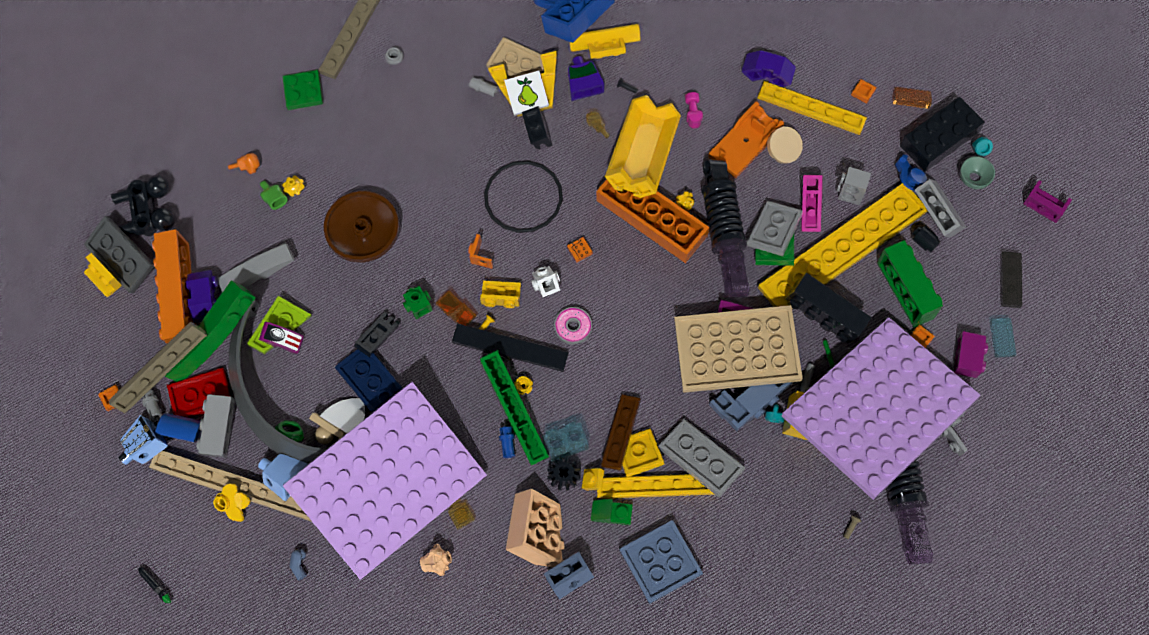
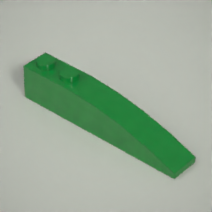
[165,280,256,382]
[479,350,549,466]

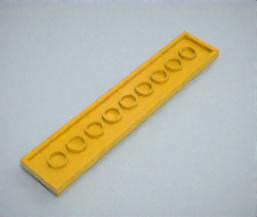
[758,183,928,309]

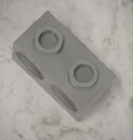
[837,167,871,205]

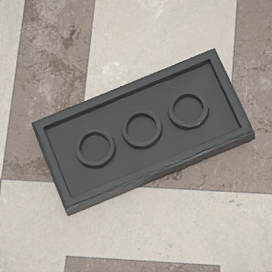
[84,216,154,293]

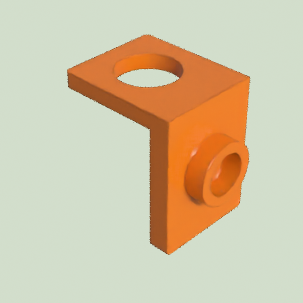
[468,234,493,269]

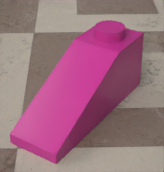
[802,175,823,232]

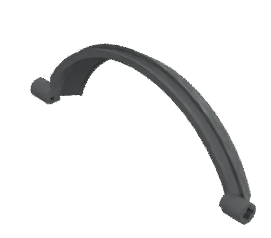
[228,300,327,464]

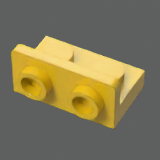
[84,253,122,297]

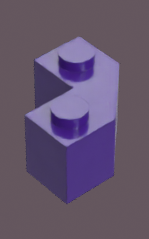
[741,50,796,87]
[186,270,218,323]

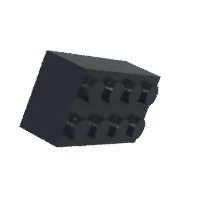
[900,96,985,172]
[784,273,872,343]

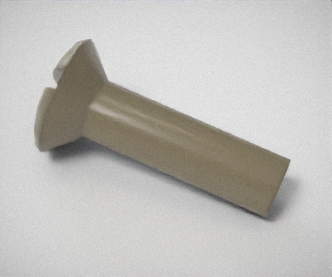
[843,515,862,540]

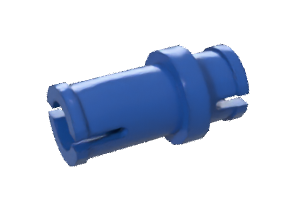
[499,427,515,458]

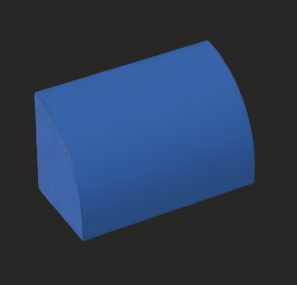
[155,413,202,442]

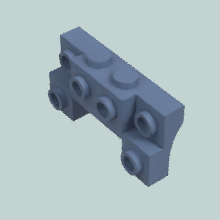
[709,382,793,431]

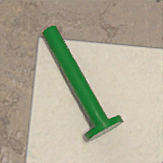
[823,340,835,372]

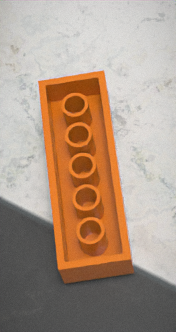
[596,179,709,264]
[152,229,196,344]

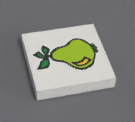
[504,71,549,116]

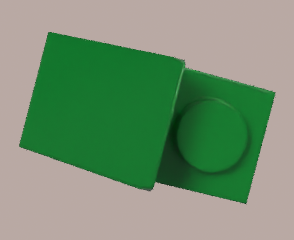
[590,499,633,526]

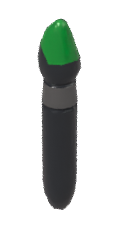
[138,567,171,603]

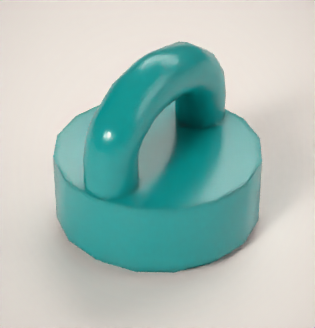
[972,137,993,156]
[765,404,785,423]

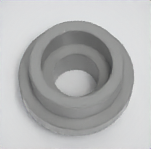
[385,47,403,65]

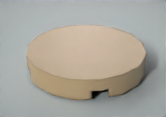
[767,127,803,164]

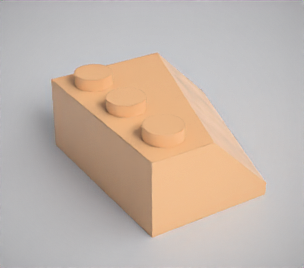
[506,489,564,567]

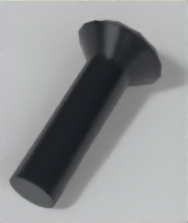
[617,78,638,94]

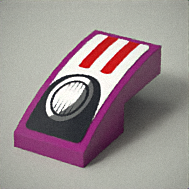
[259,322,304,354]

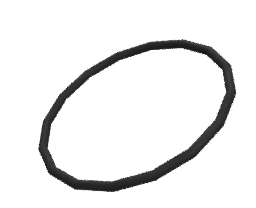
[484,161,563,233]

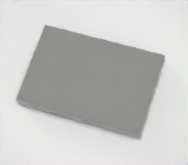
[747,201,803,256]

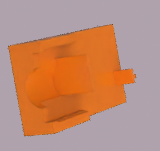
[708,101,784,178]

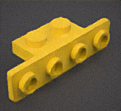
[569,24,640,59]

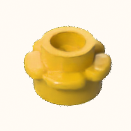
[514,376,533,395]

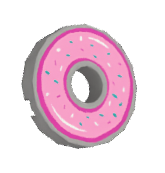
[554,307,592,345]

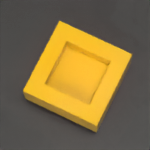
[581,468,604,491]

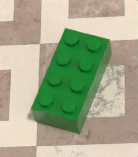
[877,240,943,328]

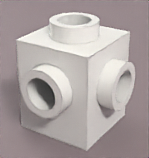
[531,266,560,297]

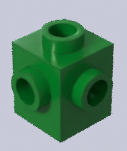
[402,286,433,320]

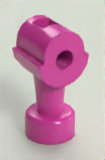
[685,92,703,129]

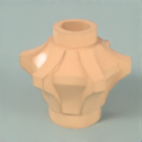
[420,544,452,576]

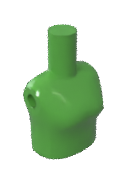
[260,181,287,210]

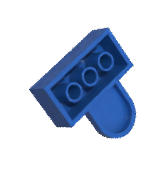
[533,0,615,43]

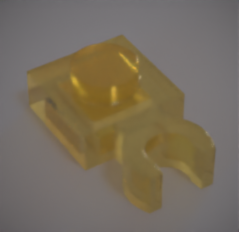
[448,498,475,530]

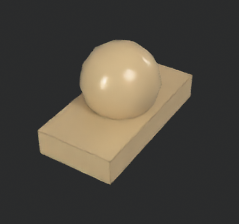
[309,412,347,444]

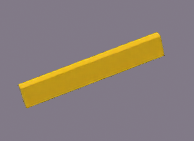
[757,81,867,135]
[597,474,715,499]

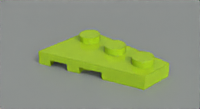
[247,296,312,355]

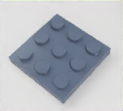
[619,520,703,604]

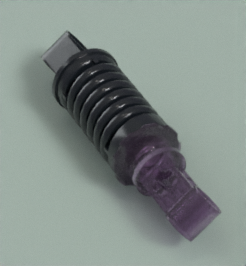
[701,159,750,297]
[887,458,933,565]

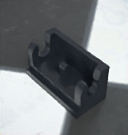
[522,106,552,149]

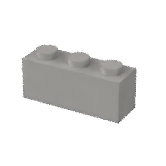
[915,179,966,238]
[197,394,235,458]

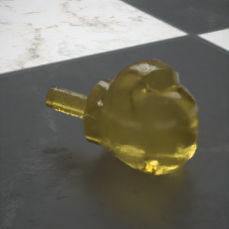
[586,111,610,139]

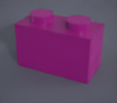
[954,331,988,378]

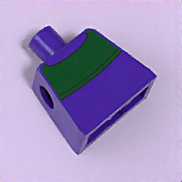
[568,56,604,101]

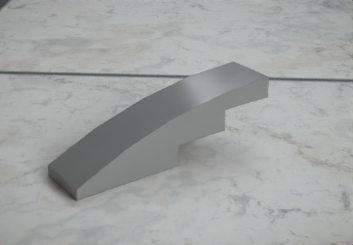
[217,244,295,292]

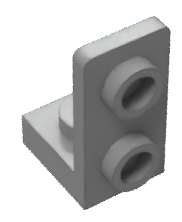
[941,412,967,456]

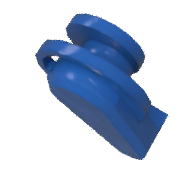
[895,155,927,191]

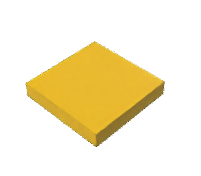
[622,428,664,478]

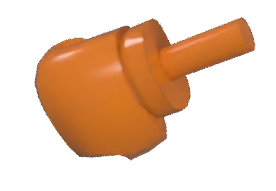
[228,153,260,174]

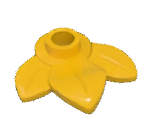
[213,483,251,522]

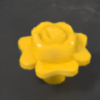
[282,176,305,197]
[676,191,694,211]

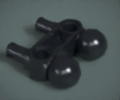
[111,175,175,236]

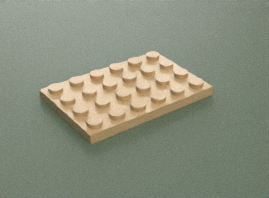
[674,305,803,393]

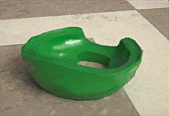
[275,421,304,443]

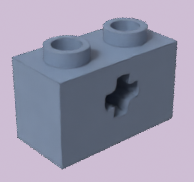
[544,552,594,599]

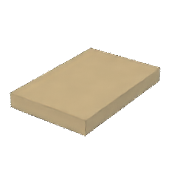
[486,37,544,78]

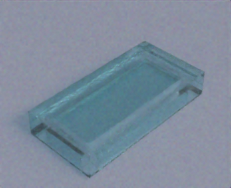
[990,318,1016,357]

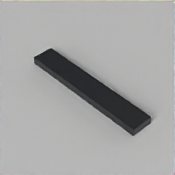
[452,324,569,372]

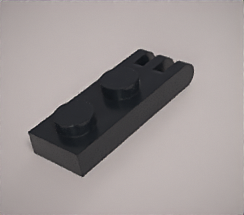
[354,312,401,357]

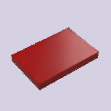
[167,368,232,418]

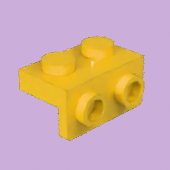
[480,281,521,308]

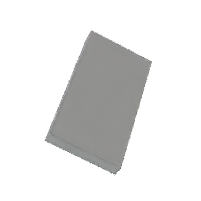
[658,419,746,498]

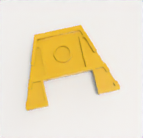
[488,51,557,117]

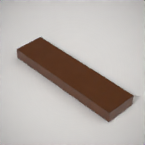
[601,394,641,471]

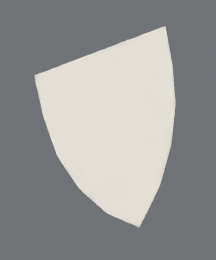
[320,398,365,433]

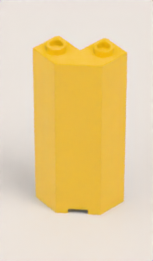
[605,95,681,198]

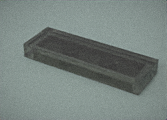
[1001,251,1022,308]

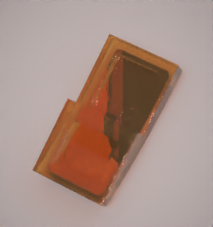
[435,290,477,326]

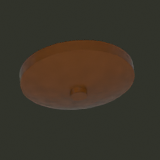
[323,191,399,263]

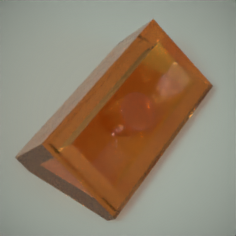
[893,87,932,109]

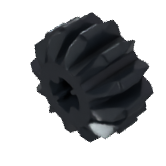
[547,457,581,491]

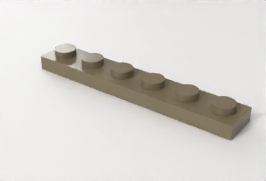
[319,0,380,80]
[109,322,207,413]

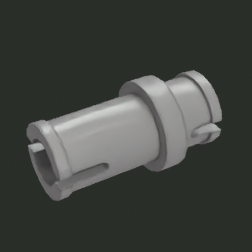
[469,77,498,97]
[142,390,162,421]

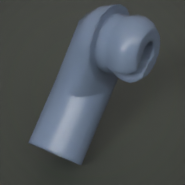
[289,549,307,581]

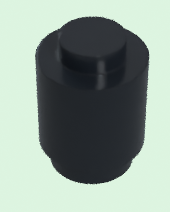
[912,226,941,253]

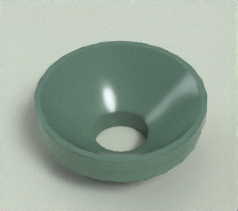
[960,156,995,189]

